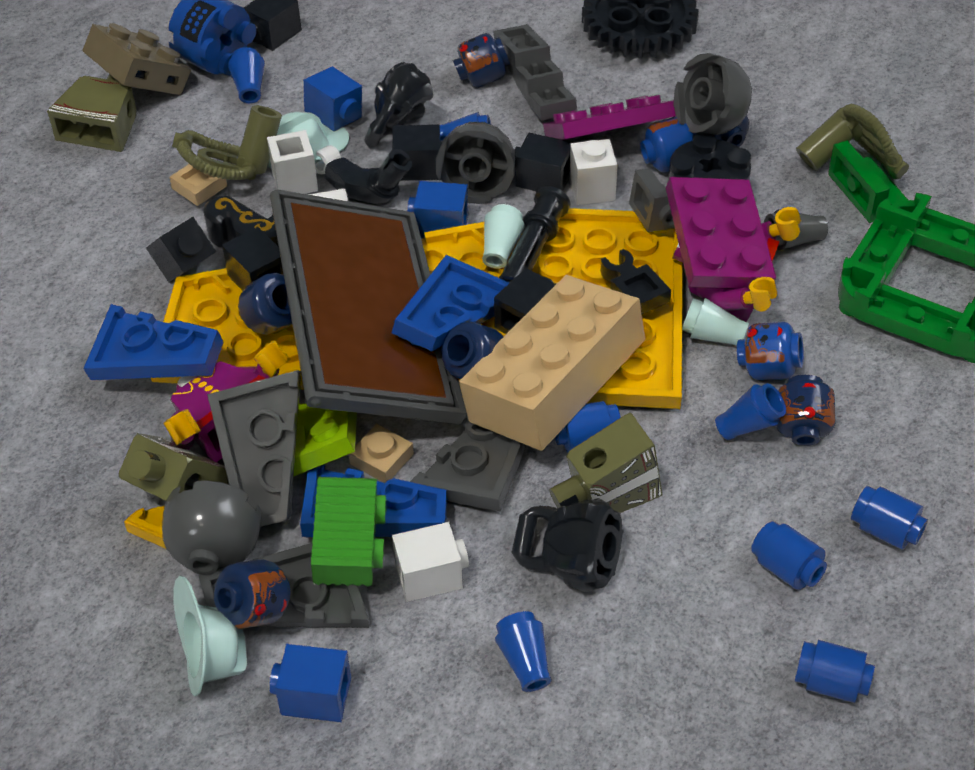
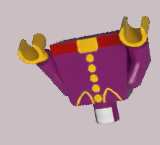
[672,207,801,322]
[163,341,290,463]

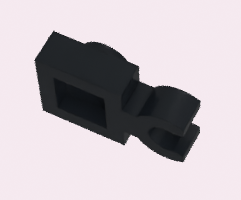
[600,249,671,315]

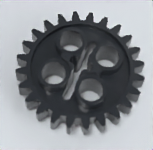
[582,0,699,59]

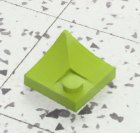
[294,404,357,476]

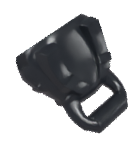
[364,62,434,147]
[511,498,624,592]

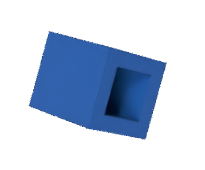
[303,66,362,131]
[407,181,469,239]
[270,644,351,722]

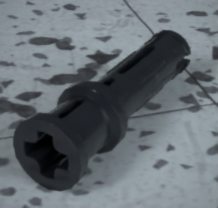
[499,186,571,283]

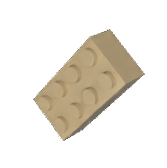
[459,275,645,451]

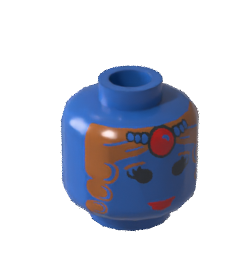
[640,116,696,173]
[737,322,804,380]

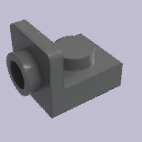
[629,168,675,232]

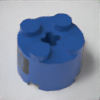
[168,0,256,76]

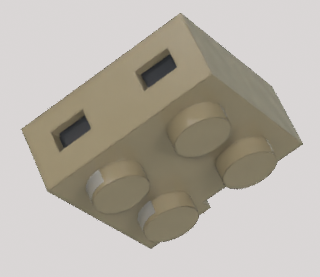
[82,23,192,95]

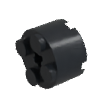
[668,134,751,181]

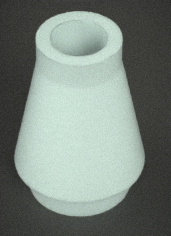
[482,204,525,269]
[682,298,749,346]

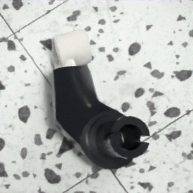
[315,145,412,204]

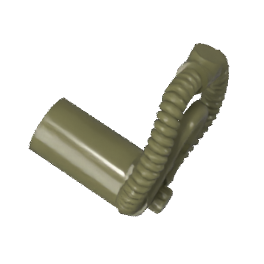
[796,103,909,179]
[172,105,282,180]

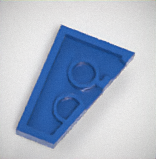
[392,255,509,351]
[83,304,224,380]
[300,464,447,537]

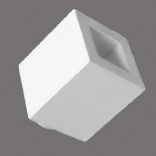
[267,130,318,194]
[569,139,617,205]
[392,522,469,602]

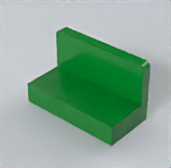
[828,140,908,223]

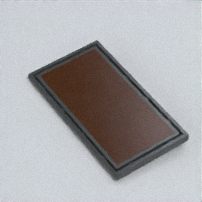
[270,190,467,424]

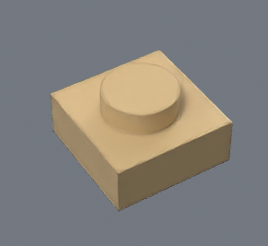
[169,164,227,206]
[349,424,414,483]

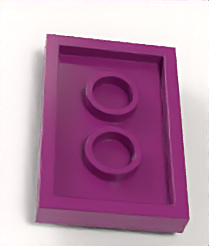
[543,94,676,139]
[666,177,776,288]

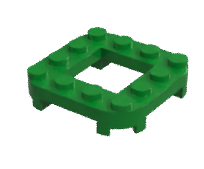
[838,193,975,363]

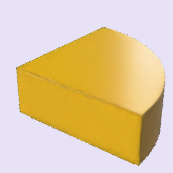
[124,506,166,549]

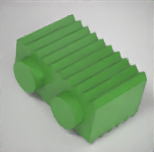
[311,477,386,587]

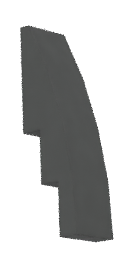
[493,24,577,121]

